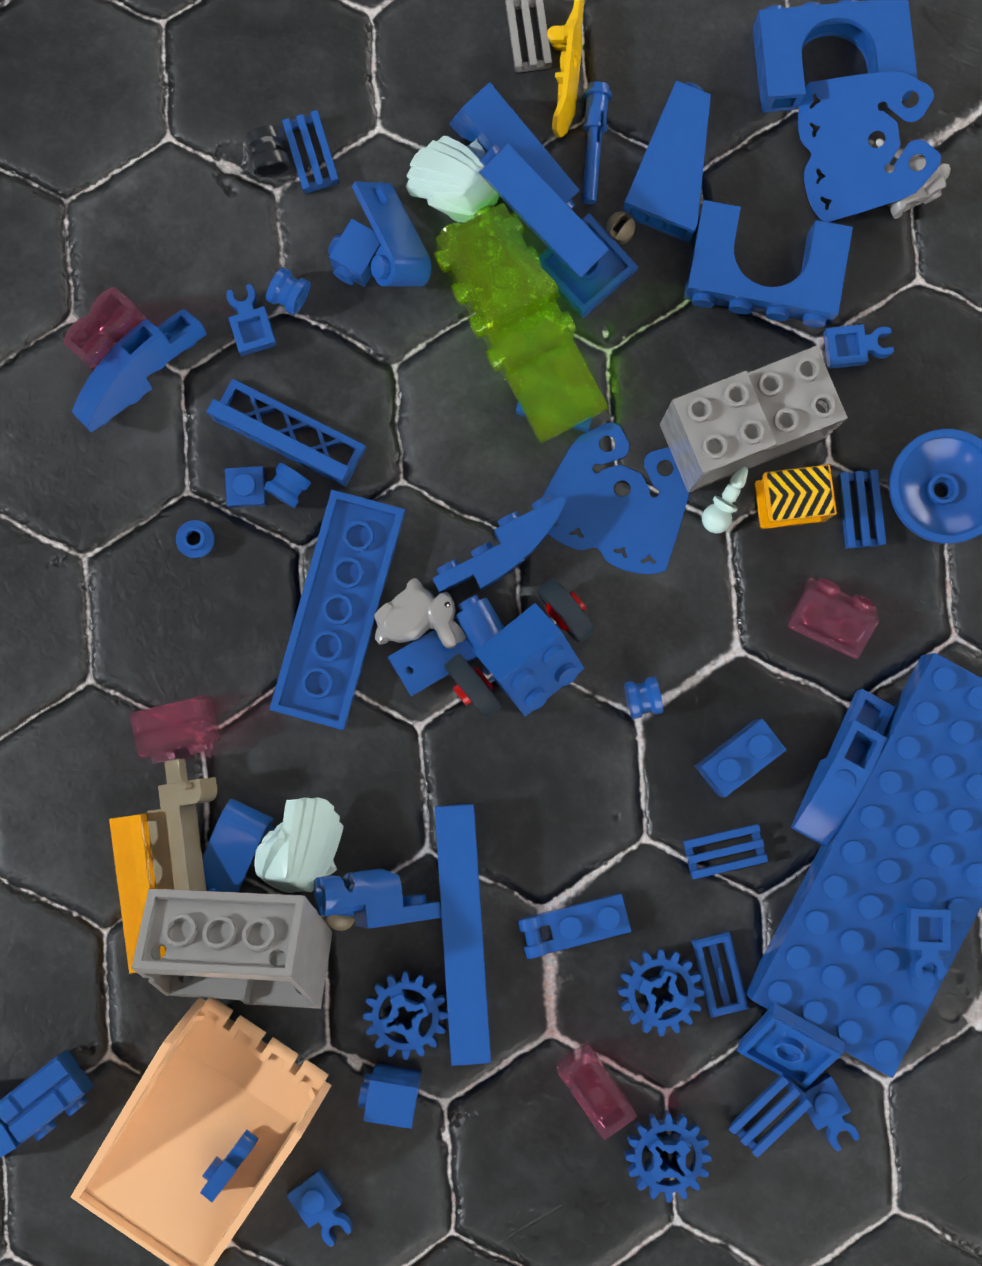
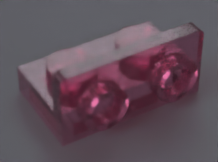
[788,578,879,660]

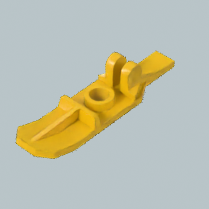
[547,0,585,138]

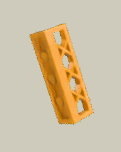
[109,813,166,974]

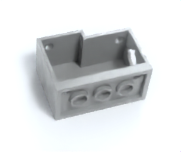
[660,346,848,493]
[132,889,332,1009]

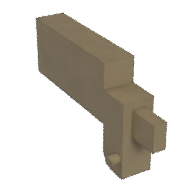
[147,758,217,891]

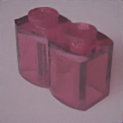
[63,287,145,371]

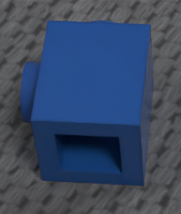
[328,219,381,287]

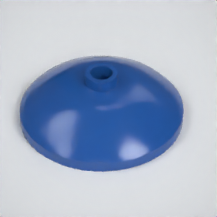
[889,429,982,544]

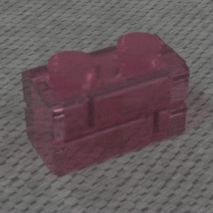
[129,695,222,764]
[556,1041,637,1140]

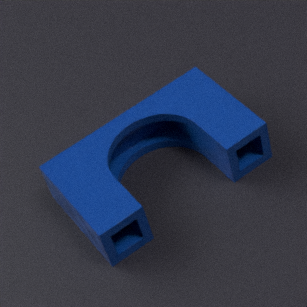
[752,0,918,113]
[683,200,853,328]

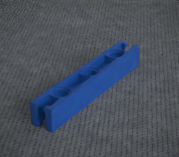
[435,803,491,1066]

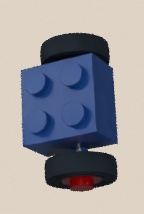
[444,579,595,719]

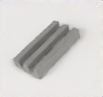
[505,0,552,73]

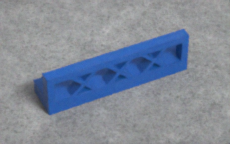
[206,379,366,487]

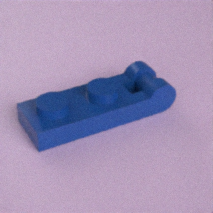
[517,893,631,959]

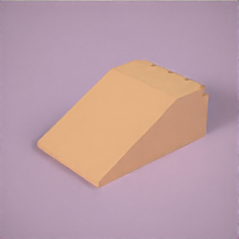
[71,997,332,1266]

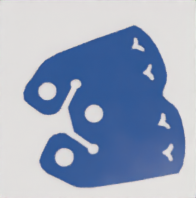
[798,71,941,222]
[542,422,689,574]

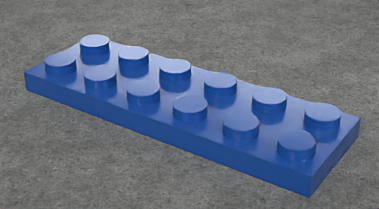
[269,489,406,730]

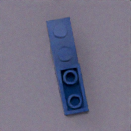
[72,308,207,433]
[432,494,566,593]
[791,689,895,846]

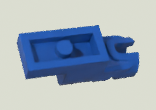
[314,869,442,929]

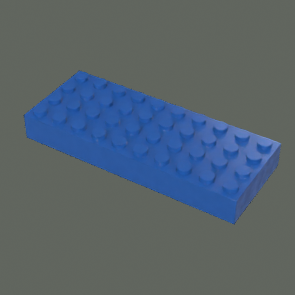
[745,653,982,1078]

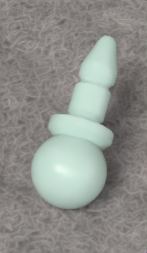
[702,466,748,534]

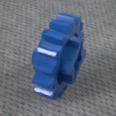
[618,947,704,1036]
[363,970,448,1060]
[624,1110,712,1202]

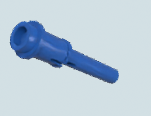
[582,81,612,205]

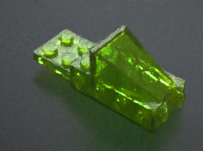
[433,203,608,444]

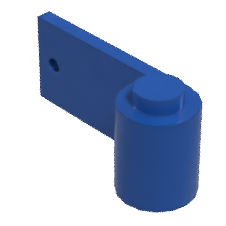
[352,181,431,287]
[387,595,505,696]
[202,799,275,893]

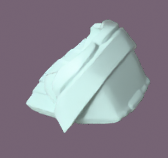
[406,136,499,223]
[255,797,344,893]

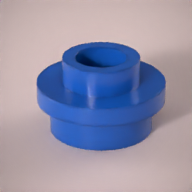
[176,520,215,559]

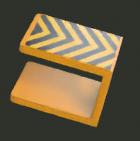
[754,465,837,529]

